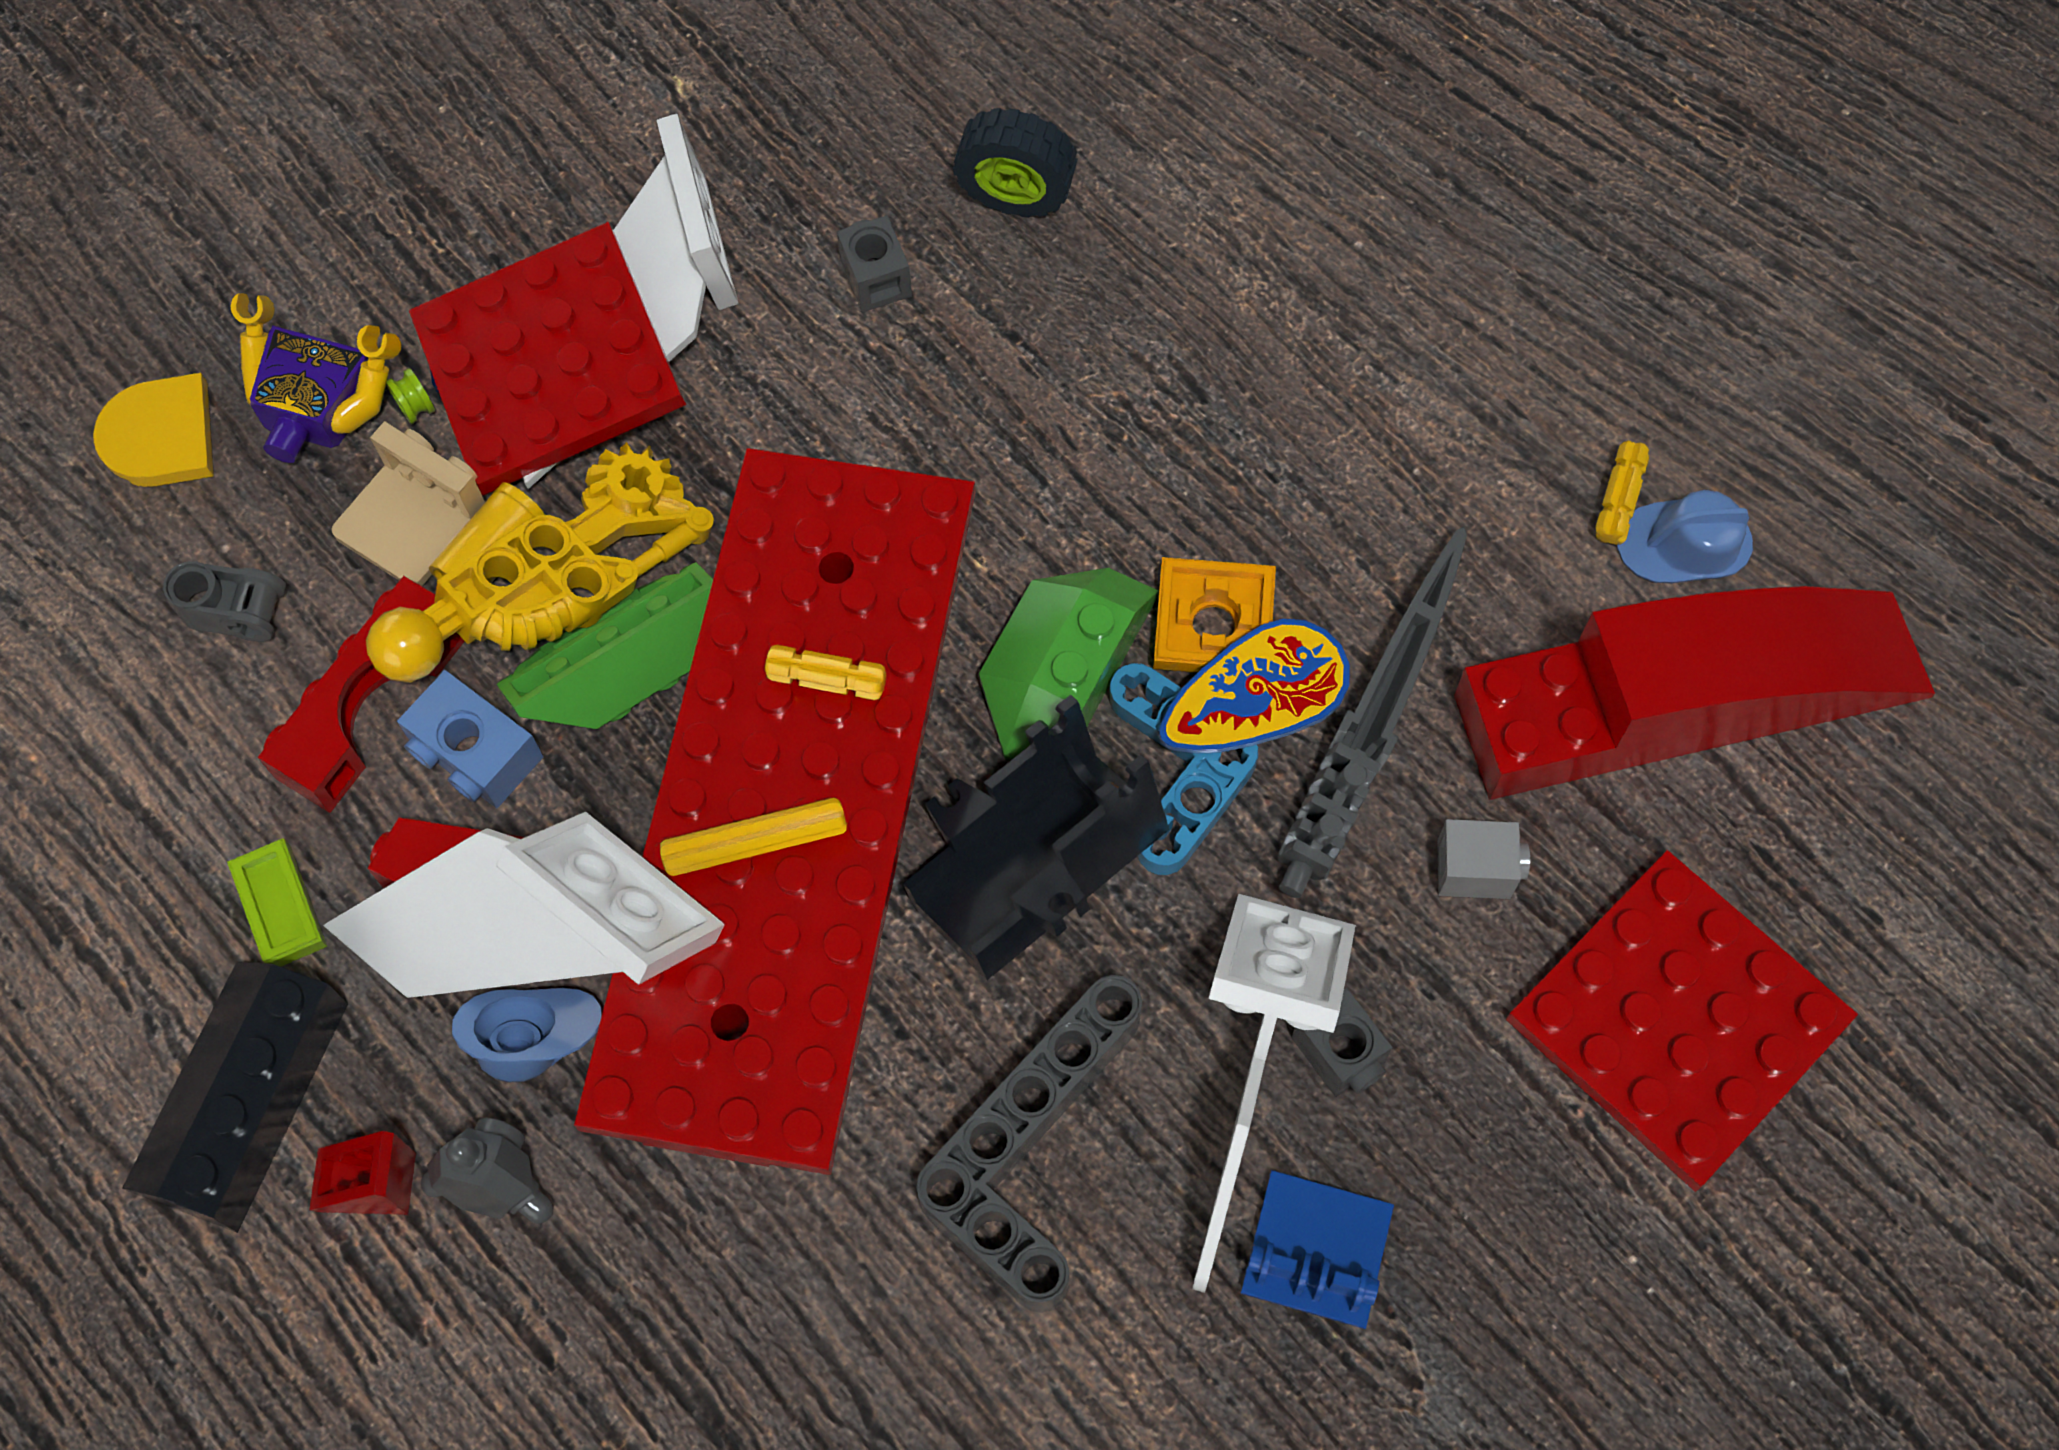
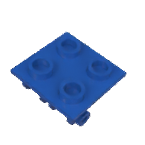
[1241,1170,1394,1329]

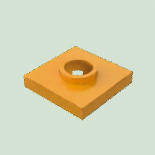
[1153,557,1276,672]

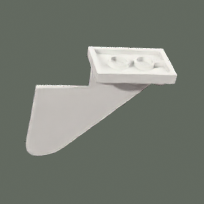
[1192,894,1356,1293]

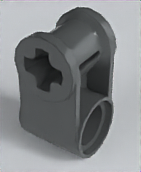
[163,561,287,642]

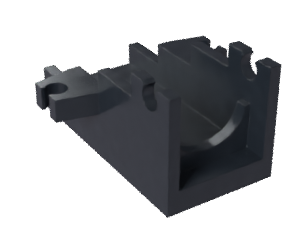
[903,695,1170,981]

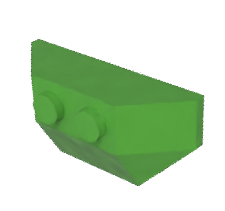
[496,562,713,729]
[979,568,1159,761]

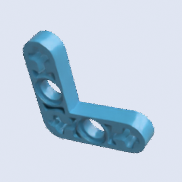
[1110,663,1258,875]

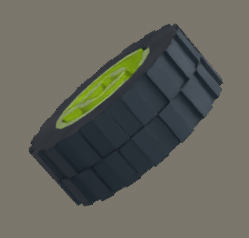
[953,108,1078,217]

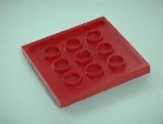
[409,222,687,496]
[1506,850,1858,1192]

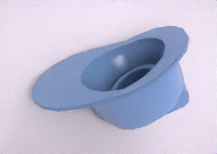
[1617,490,1753,583]
[452,988,602,1083]

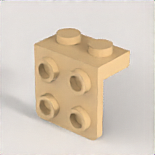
[332,421,485,586]

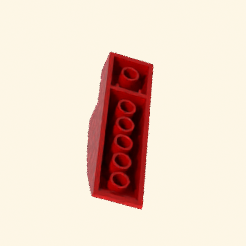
[1454,586,1935,800]

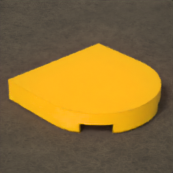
[93,373,214,487]

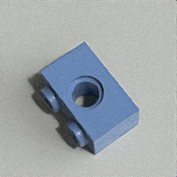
[397,670,543,809]

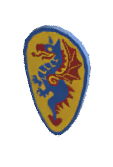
[1159,619,1350,753]

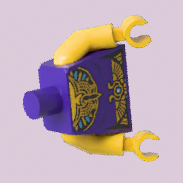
[231,293,401,463]

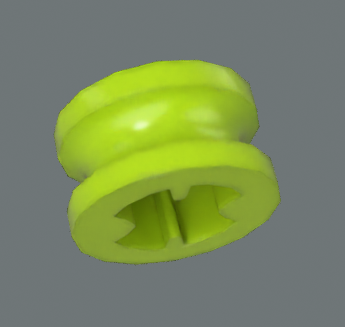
[386,368,435,425]

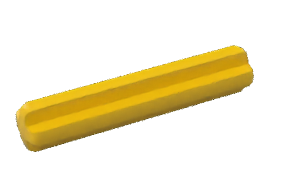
[660,798,847,876]

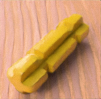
[1595,440,1649,545]
[765,645,886,700]

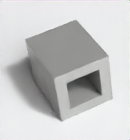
[1437,819,1530,899]

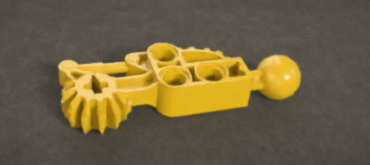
[366,442,714,683]

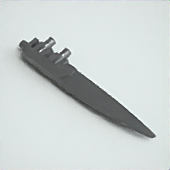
[1278,526,1467,898]

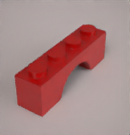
[258,575,465,813]

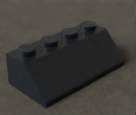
[122,962,348,1233]

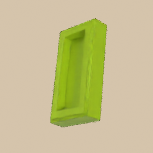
[227,838,327,967]

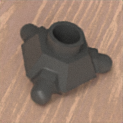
[421,1118,553,1224]

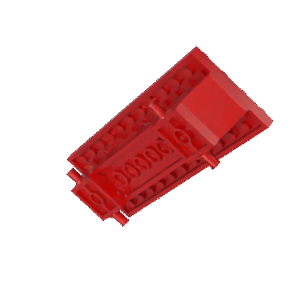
[574,448,976,1175]

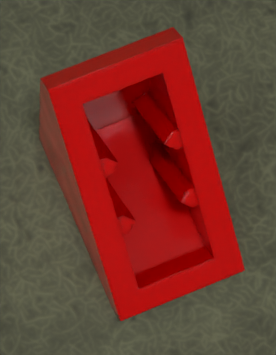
[309,1131,416,1215]

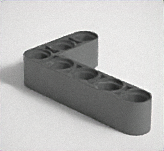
[916,975,1142,1313]

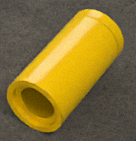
[429,482,545,583]

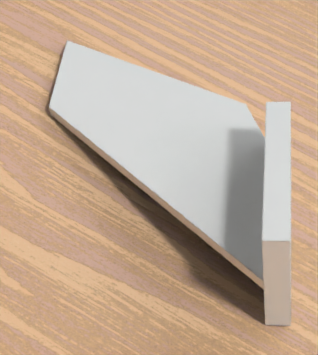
[523,114,739,489]
[323,812,725,998]

